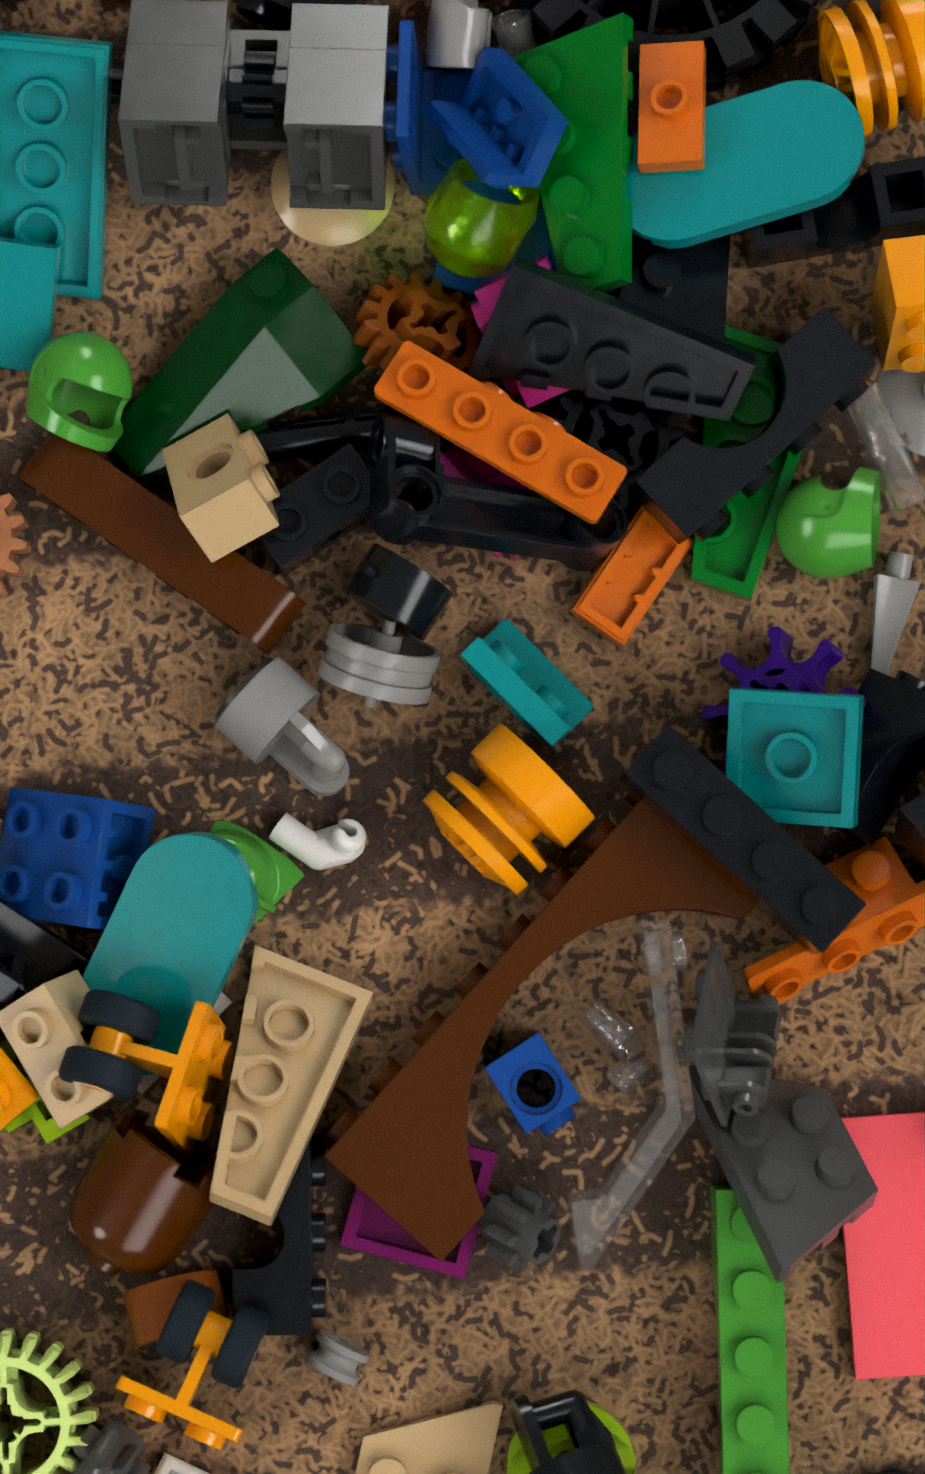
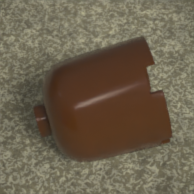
[69,1107,217,1275]

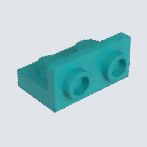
[460,619,593,752]

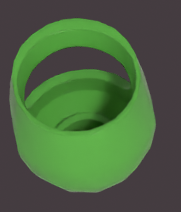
[25,331,133,452]
[775,466,881,579]

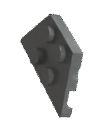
[682,1065,878,1283]

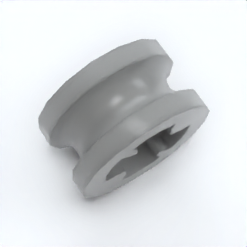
[305,1329,371,1386]

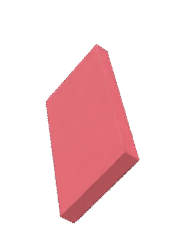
[841,1111,925,1380]

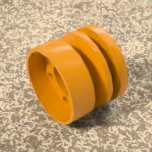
[817,0,925,138]
[422,723,595,897]

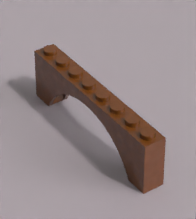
[324,791,758,1262]

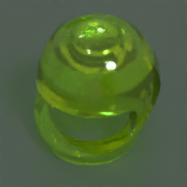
[424,158,540,279]

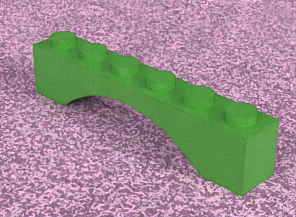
[710,1184,789,1474]

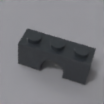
[740,156,925,269]
[232,1133,327,1336]

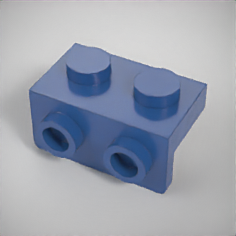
[427,47,569,190]

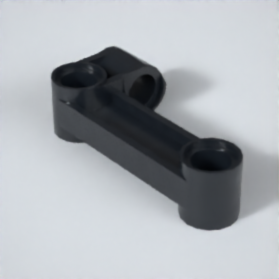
[367,413,628,571]

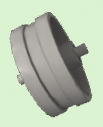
[318,618,441,708]

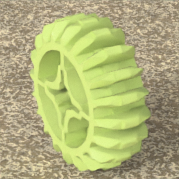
[0,1328,99,1474]

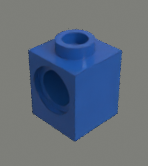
[484,1031,581,1136]

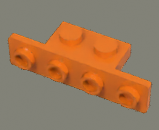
[374,341,627,524]
[743,836,925,1002]

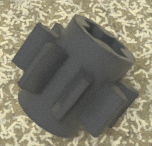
[480,1185,561,1272]
[69,1421,151,1474]

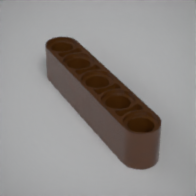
[17,432,306,655]

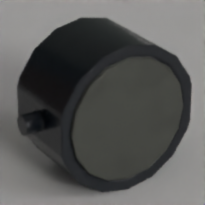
[343,543,453,641]

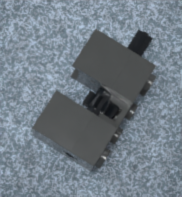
[111,0,391,210]

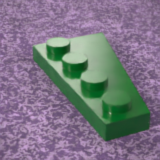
[512,12,633,292]
[690,325,802,602]

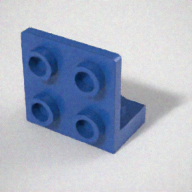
[385,20,486,195]
[0,788,155,930]

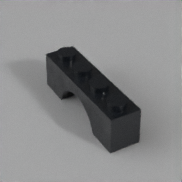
[628,306,877,544]
[619,725,866,954]

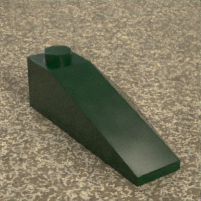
[113,247,367,483]

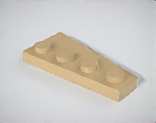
[210,945,373,1226]

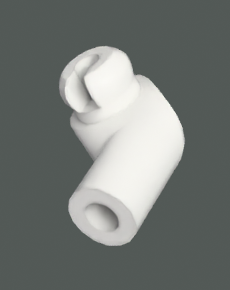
[269,813,366,870]

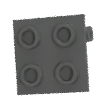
[684,943,782,1127]

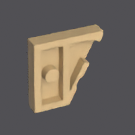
[355,1400,503,1474]

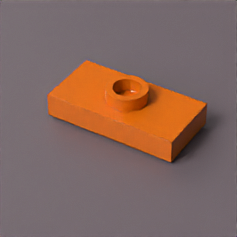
[638,40,706,173]
[568,505,694,647]

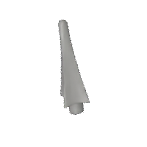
[868,551,921,675]

